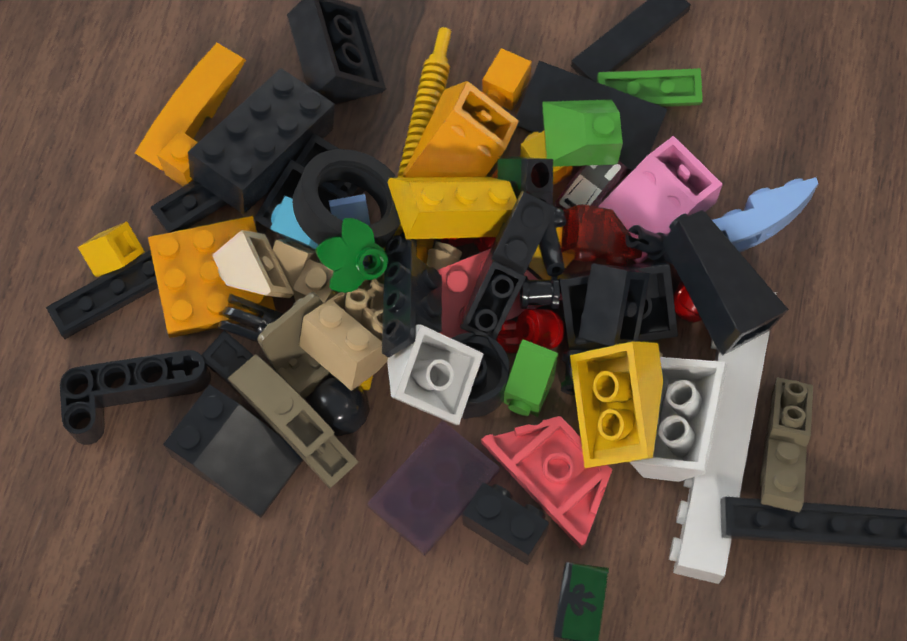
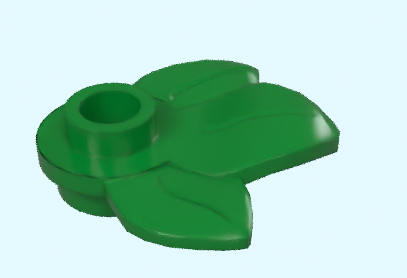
[316,218,388,293]

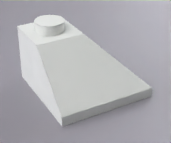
[387,324,484,425]

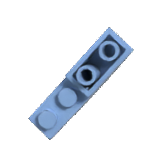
[712,178,819,252]

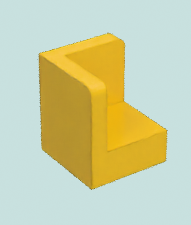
[78,221,145,277]

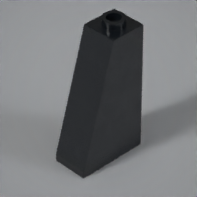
[662,210,789,356]

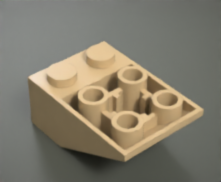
[299,273,388,391]

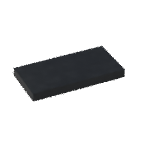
[516,60,668,171]

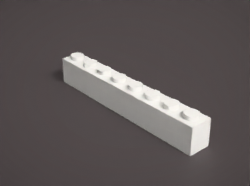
[669,292,777,584]

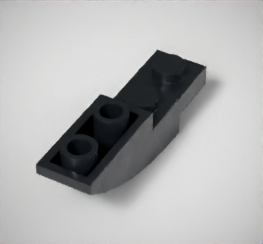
[460,191,557,340]

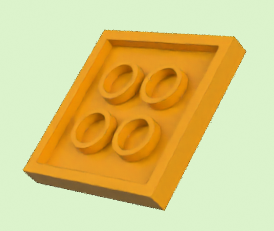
[148,216,275,338]

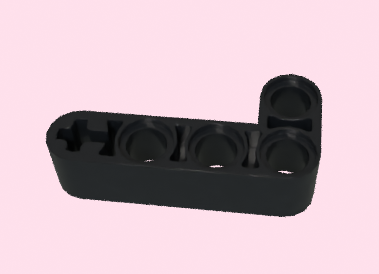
[60,350,211,445]

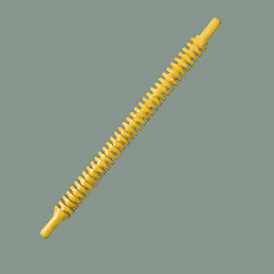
[359,27,451,390]

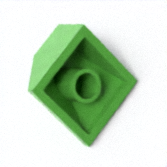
[542,100,623,167]

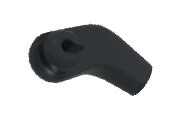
[539,208,566,277]

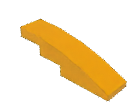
[135,43,246,171]

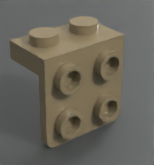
[257,292,332,399]

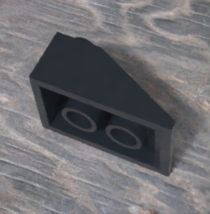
[163,384,303,518]

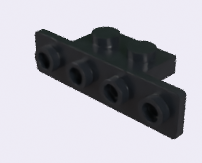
[382,232,442,358]

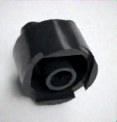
[451,333,510,419]

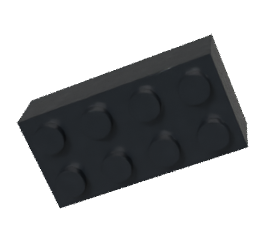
[188,68,335,215]

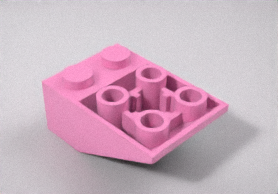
[591,136,722,263]

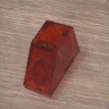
[561,204,642,266]

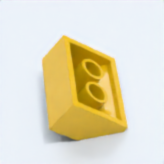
[387,177,517,240]

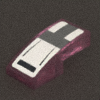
[554,161,627,221]

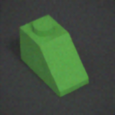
[504,339,558,417]

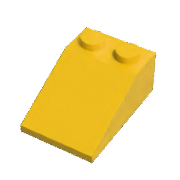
[570,341,663,468]

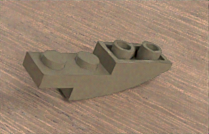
[227,354,358,489]
[759,377,813,512]

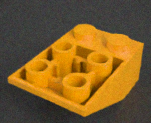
[402,81,519,178]

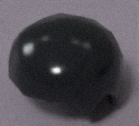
[309,377,370,436]

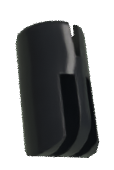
[218,294,283,343]

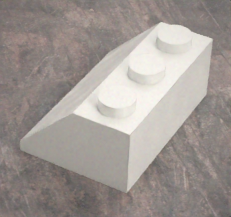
[630,357,727,482]

